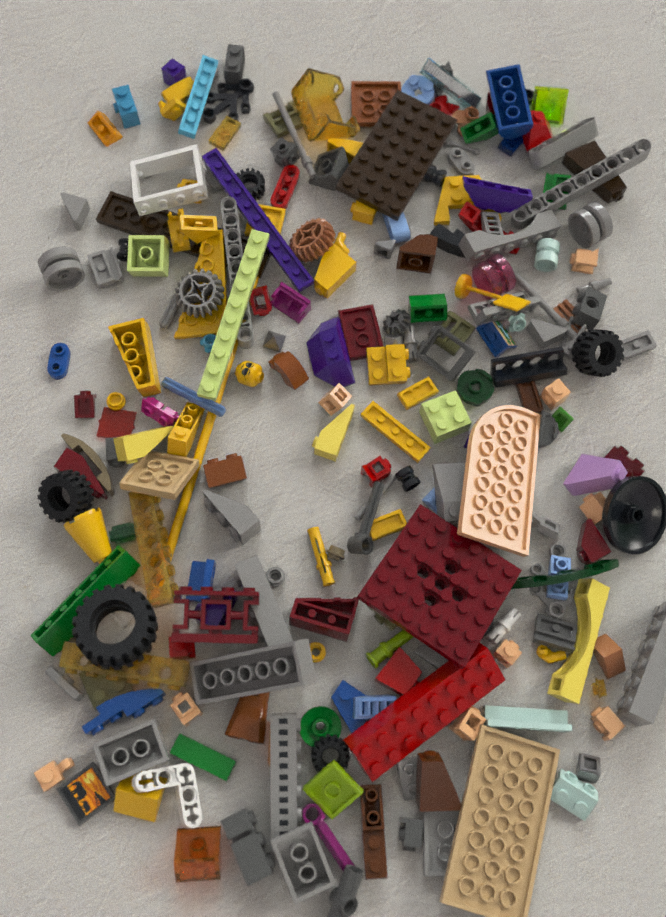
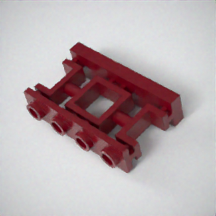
[171,586,260,644]

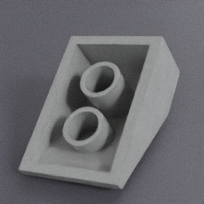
[432,462,466,522]
[270,821,336,904]

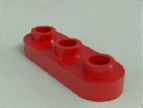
[271,164,300,209]

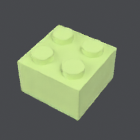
[127,235,170,277]
[419,390,472,444]

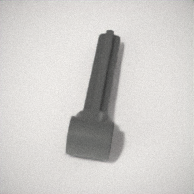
[347,481,384,555]

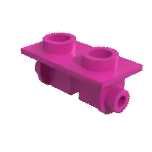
[141,397,179,427]

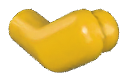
[334,232,350,255]
[536,645,567,664]

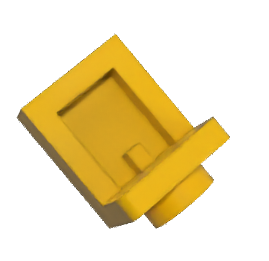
[158,98,186,121]

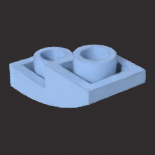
[546,555,571,601]

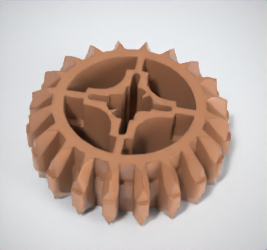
[289,218,336,263]

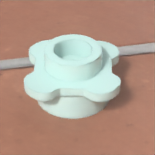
[508,313,526,332]

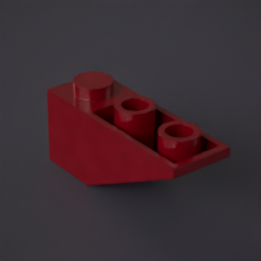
[53,448,108,500]

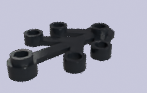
[202,78,254,124]

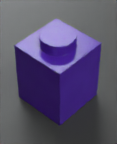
[161,58,187,86]

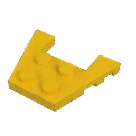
[433,175,502,226]

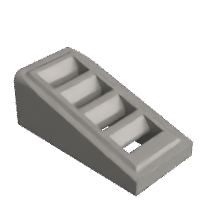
[480,212,504,235]

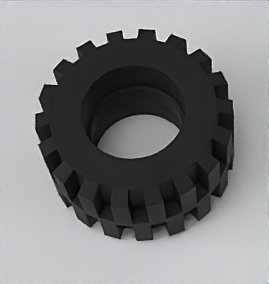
[572,329,624,377]
[37,470,94,523]

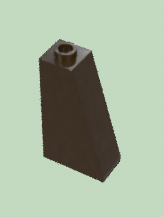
[562,140,627,204]

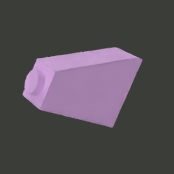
[563,454,628,496]

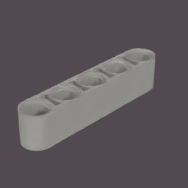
[528,117,599,169]

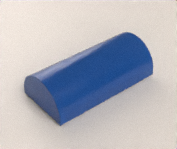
[486,64,533,139]

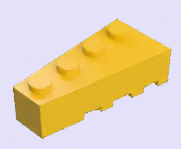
[108,318,161,398]

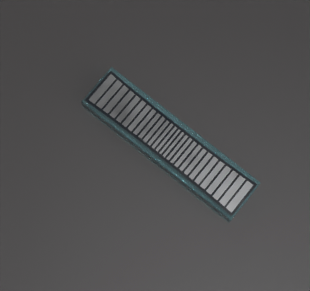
[419,58,482,108]

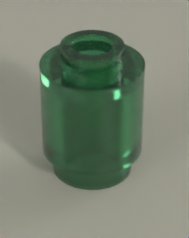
[109,522,140,546]

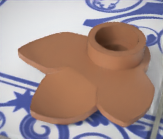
[451,107,479,137]

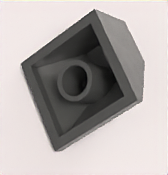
[308,146,349,191]

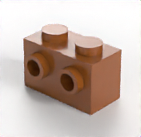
[203,453,248,488]

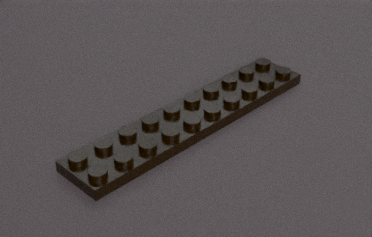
[96,191,271,279]

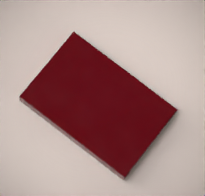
[338,304,384,361]

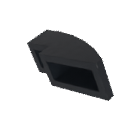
[430,223,465,258]

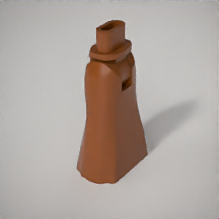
[224,692,270,744]

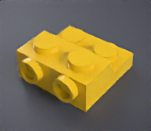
[366,344,410,385]

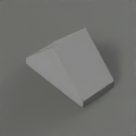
[60,192,90,231]
[527,318,567,350]

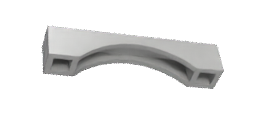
[458,209,562,262]

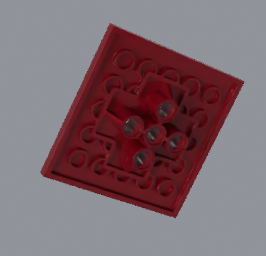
[357,504,522,670]

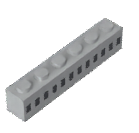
[270,713,302,852]

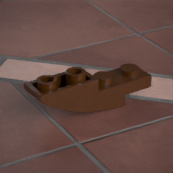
[360,784,388,880]

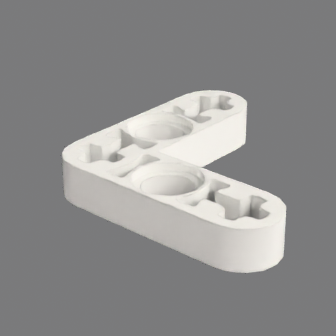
[132,763,202,829]

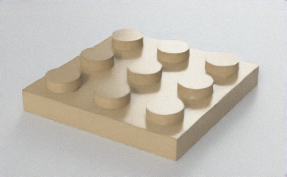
[119,451,199,500]

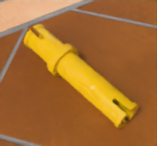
[307,527,335,587]

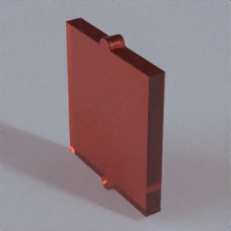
[96,407,137,438]

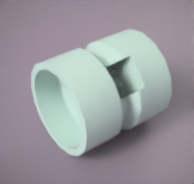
[534,238,560,272]

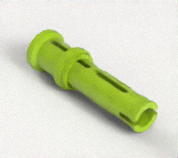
[365,630,413,669]

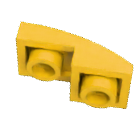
[161,77,194,103]

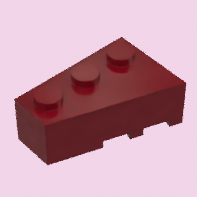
[289,597,359,642]

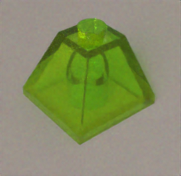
[531,86,569,125]

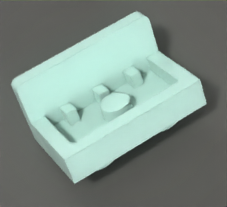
[551,769,598,821]

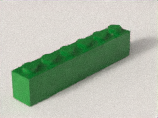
[30,545,141,657]

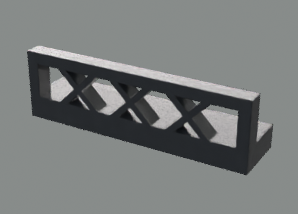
[490,347,568,388]

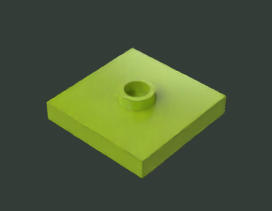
[302,760,363,820]

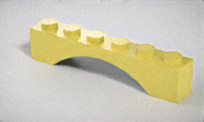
[547,578,610,704]

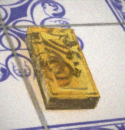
[209,116,241,151]

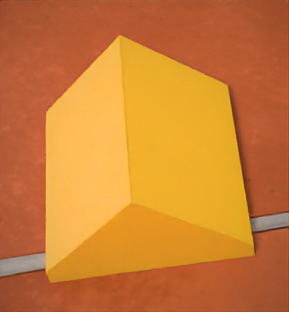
[113,774,168,822]

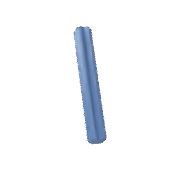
[161,377,226,417]

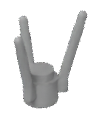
[559,316,586,360]

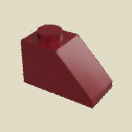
[576,518,612,565]

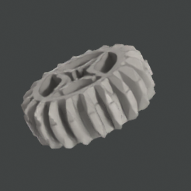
[174,269,224,318]

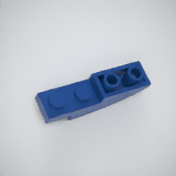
[81,689,167,736]

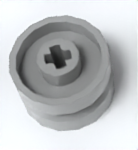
[568,201,613,248]
[38,246,85,291]

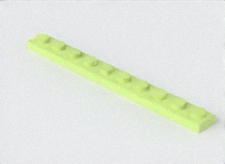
[197,229,270,401]

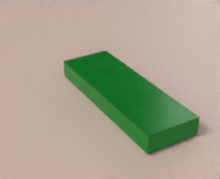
[170,733,236,781]

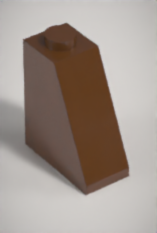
[415,750,462,812]

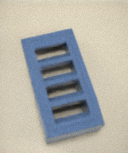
[353,694,397,719]

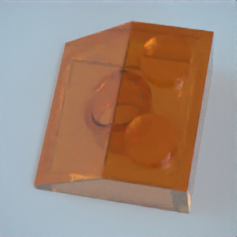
[174,826,222,882]

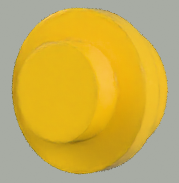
[106,392,126,411]

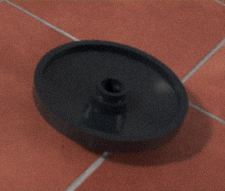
[602,475,666,554]

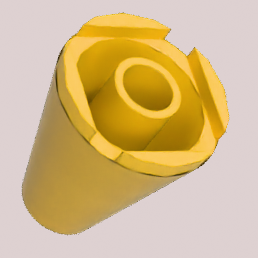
[63,507,112,564]

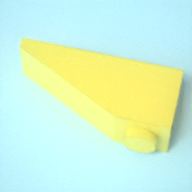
[312,404,355,462]
[113,426,173,464]

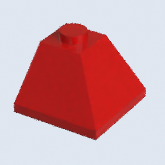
[522,111,553,152]

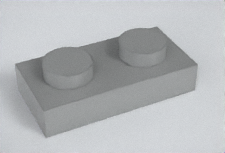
[621,330,657,361]

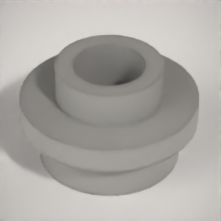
[266,567,285,587]

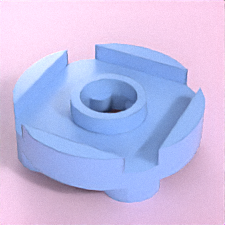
[401,75,435,105]

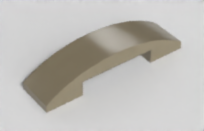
[61,433,115,497]

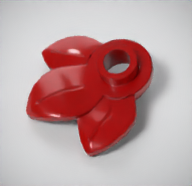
[429,95,460,116]

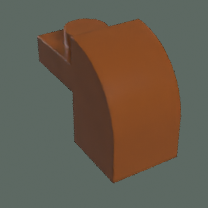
[268,351,309,390]

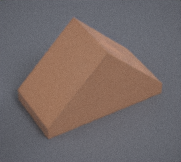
[593,633,626,679]

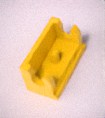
[167,208,191,253]

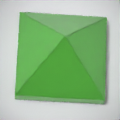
[552,406,574,433]

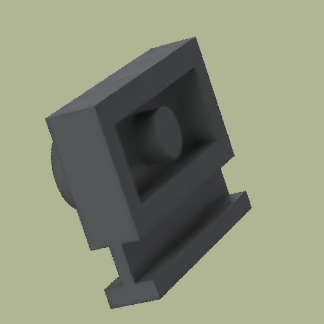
[532,613,577,654]

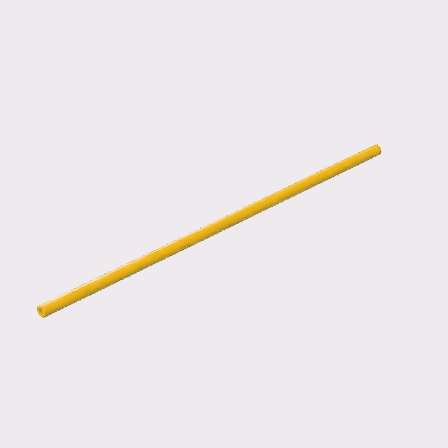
[149,276,259,603]

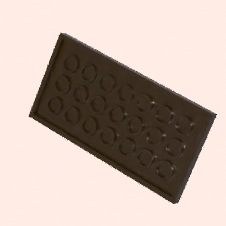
[335,90,457,221]

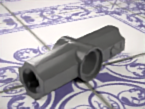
[328,864,364,917]

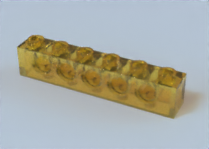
[128,492,179,609]
[59,641,190,691]

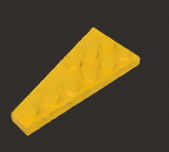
[174,229,228,340]

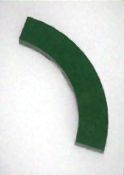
[511,559,619,589]

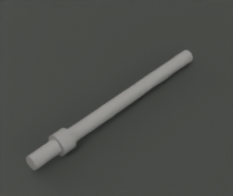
[272,91,316,179]
[500,261,577,339]

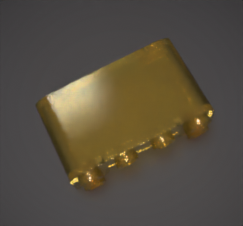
[291,68,360,142]

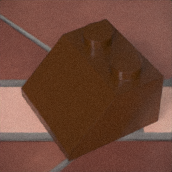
[396,234,438,274]

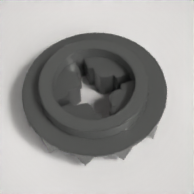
[383,309,411,336]

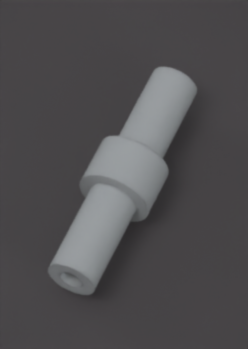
[576,278,612,295]

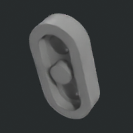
[448,147,475,176]

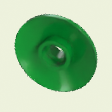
[300,706,342,747]

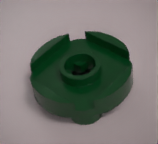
[456,369,494,407]

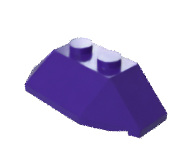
[462,176,533,213]
[306,317,356,387]

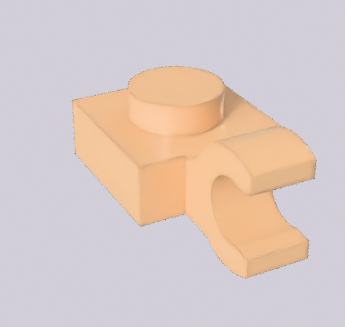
[34,758,75,792]

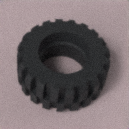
[72,584,158,670]

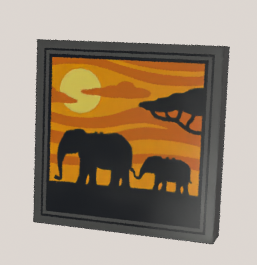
[56,762,115,826]

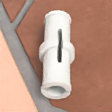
[486,607,521,645]

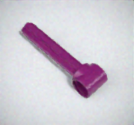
[302,803,356,872]

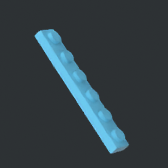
[178,55,219,139]

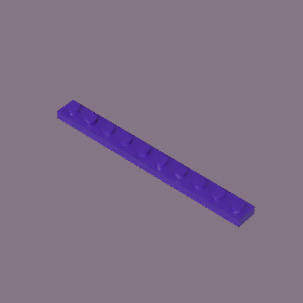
[202,148,314,293]

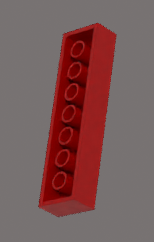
[343,643,506,782]

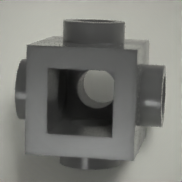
[270,137,300,166]

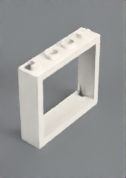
[130,144,208,216]

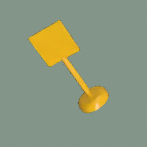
[455,274,531,312]

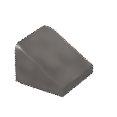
[374,240,396,259]
[576,752,601,784]

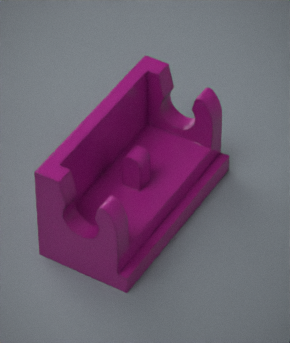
[271,282,311,323]

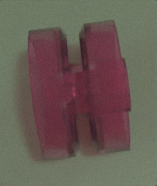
[472,254,516,300]

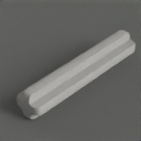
[159,281,182,329]

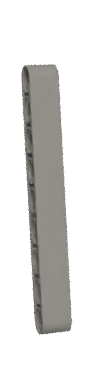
[511,139,651,229]
[220,196,254,349]

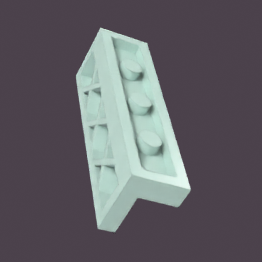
[484,705,572,733]

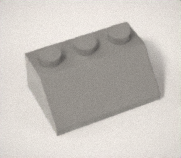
[93,719,169,786]

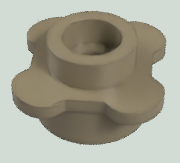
[326,545,345,562]

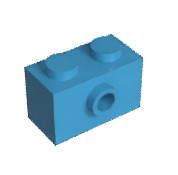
[112,85,141,129]

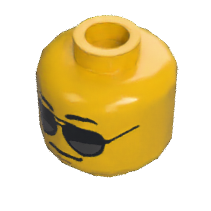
[235,361,264,387]

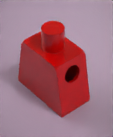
[374,647,422,696]

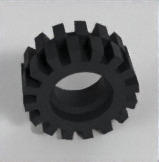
[236,168,265,201]
[311,734,350,772]

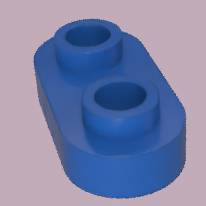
[47,343,71,380]

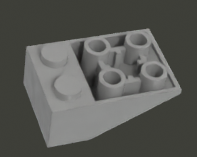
[202,489,261,545]

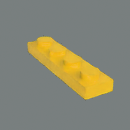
[360,401,431,463]

